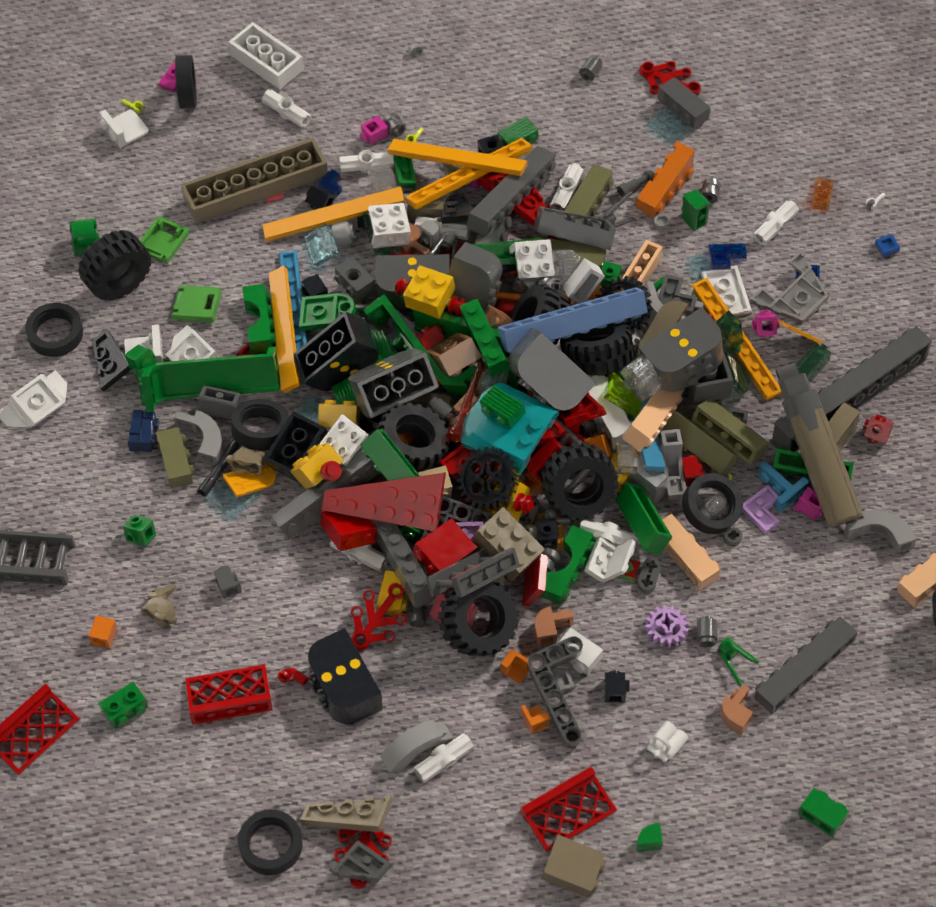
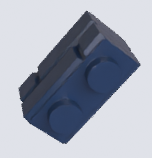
[128,410,160,452]

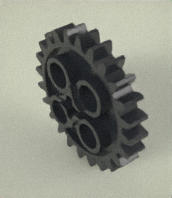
[595,276,652,334]
[456,447,520,511]

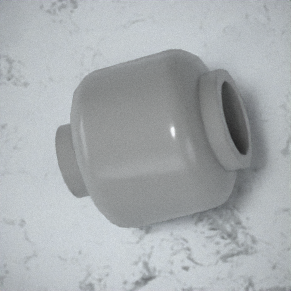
[328,222,356,247]

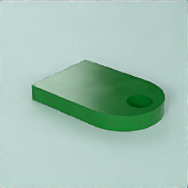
[299,293,356,331]

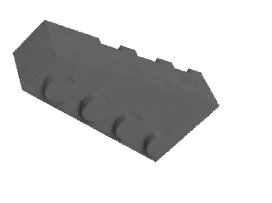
[534,206,616,250]

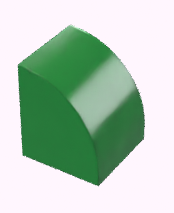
[636,823,663,852]

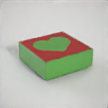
[618,559,640,581]

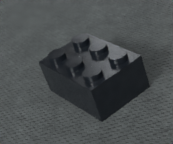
[264,411,328,483]

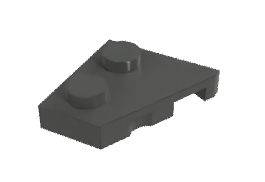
[332,840,391,883]

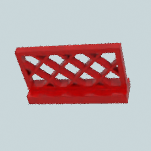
[185,664,273,725]
[0,683,80,775]
[519,766,617,853]

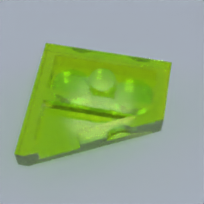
[603,373,642,417]

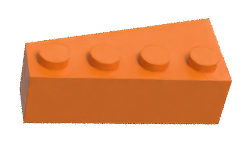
[636,141,695,218]

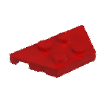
[553,393,607,427]

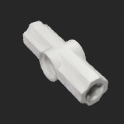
[262,89,311,128]
[339,150,394,173]
[550,163,584,211]
[753,201,799,245]
[415,216,471,240]
[580,518,638,549]
[330,540,388,572]
[413,733,474,783]

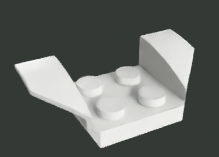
[165,325,220,361]
[0,370,67,428]

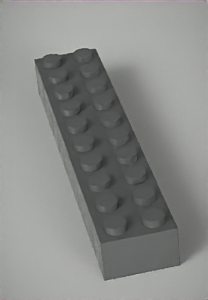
[771,326,932,452]

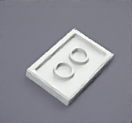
[701,265,752,317]

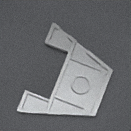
[750,250,829,323]

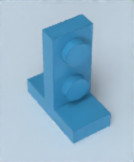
[758,461,809,513]

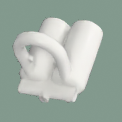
[646,721,688,763]

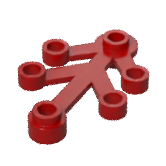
[639,61,701,96]
[351,583,407,650]
[334,829,392,889]

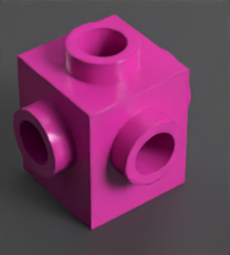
[752,310,779,338]

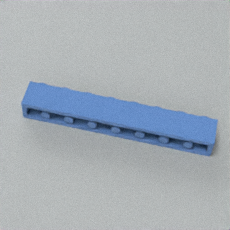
[498,287,647,353]

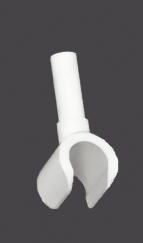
[866,193,886,211]

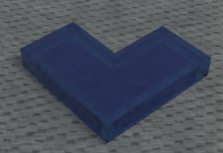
[708,243,747,270]

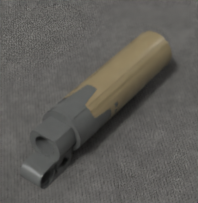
[775,363,863,528]

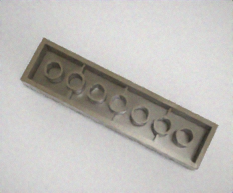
[181,138,328,223]

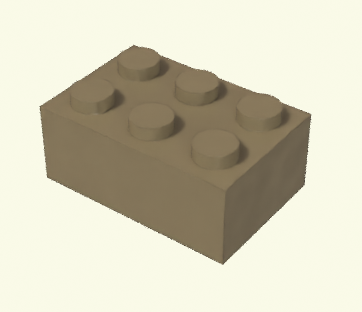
[471,507,545,582]

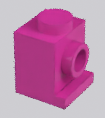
[360,116,389,145]
[793,487,823,520]

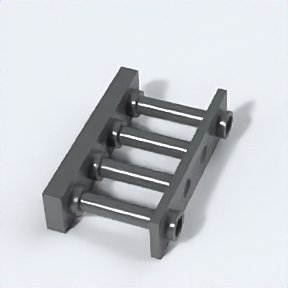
[0,529,75,585]
[426,548,520,597]

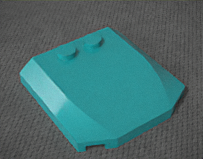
[461,382,559,475]

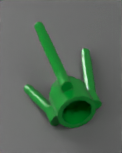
[718,637,759,687]

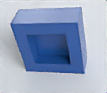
[875,234,900,257]

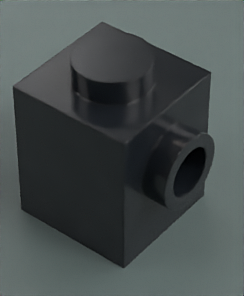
[305,185,337,210]
[536,519,557,549]
[604,670,630,702]

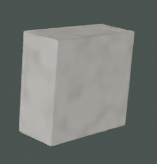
[629,456,667,504]

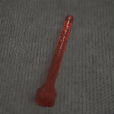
[446,362,485,442]

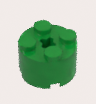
[69,218,100,257]

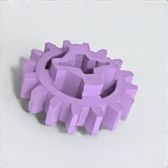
[645,605,689,648]

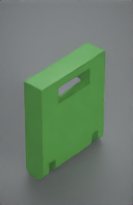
[140,216,190,264]
[171,285,222,323]

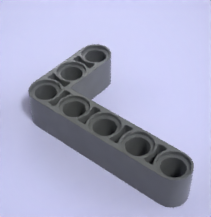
[421,497,494,539]
[527,636,583,748]

